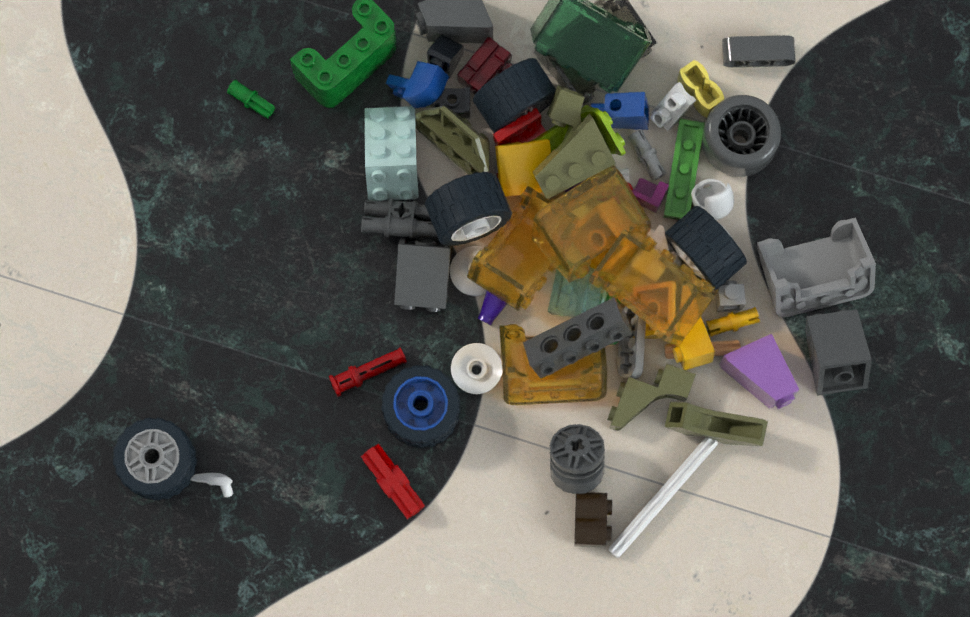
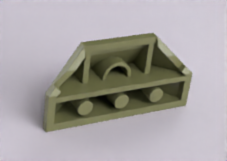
[415,106,490,175]

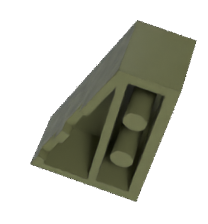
[533,114,616,199]

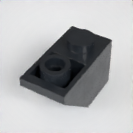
[427,35,464,79]

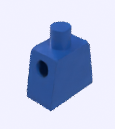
[591,92,650,130]

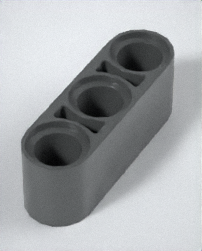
[722,35,796,67]

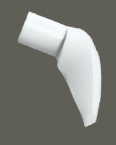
[190,473,234,497]

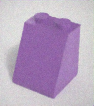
[719,333,799,409]

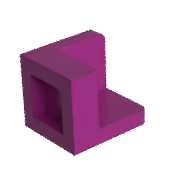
[629,178,669,213]

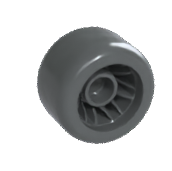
[702,95,781,177]

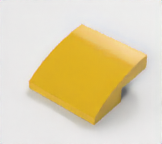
[495,139,551,197]

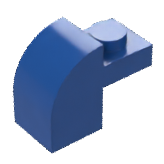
[386,61,449,108]

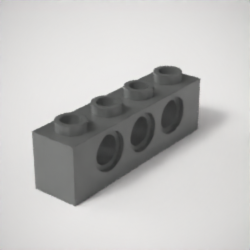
[523,297,632,378]

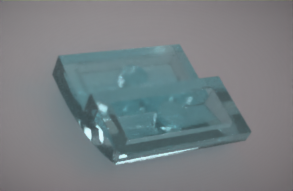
[547,263,612,317]

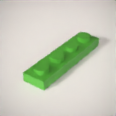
[663,118,705,220]

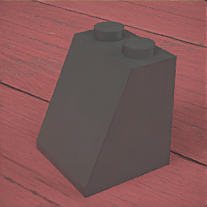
[415,0,493,44]
[394,236,452,312]
[805,309,872,396]

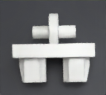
[650,82,696,131]

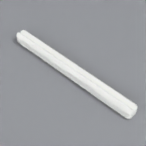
[609,437,718,558]

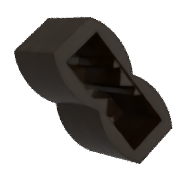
[574,492,612,547]

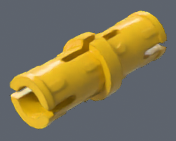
[706,307,760,337]

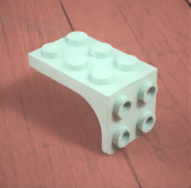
[365,106,418,201]

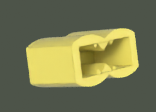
[677,60,724,118]

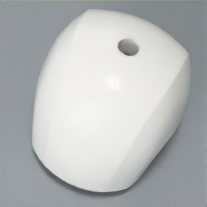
[691,179,734,220]

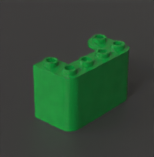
[290,0,397,108]

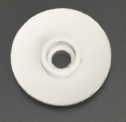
[450,246,501,296]
[451,343,502,394]

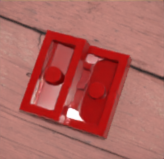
[493,108,546,146]

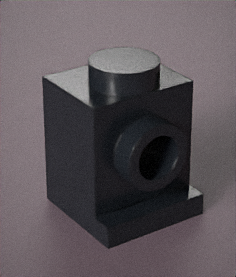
[435,87,470,118]

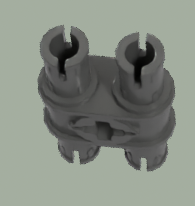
[361,199,438,239]

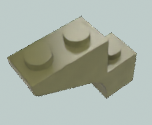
[547,85,612,173]
[607,364,696,431]
[665,402,768,446]

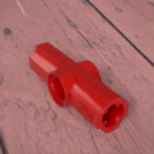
[361,443,425,520]

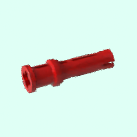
[328,348,407,397]

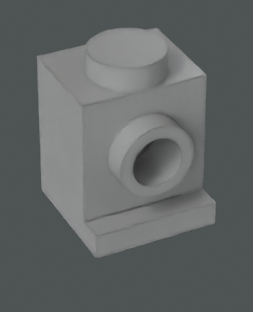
[715,281,746,312]

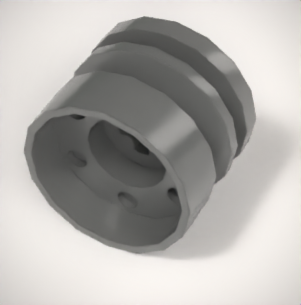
[550,424,605,494]

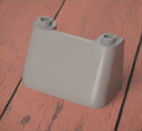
[757,218,876,317]

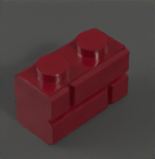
[457,37,513,95]

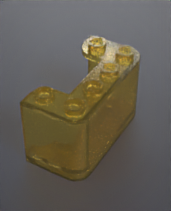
[467,186,580,311]
[588,230,716,346]

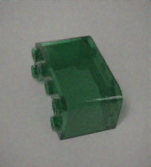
[530,0,652,93]

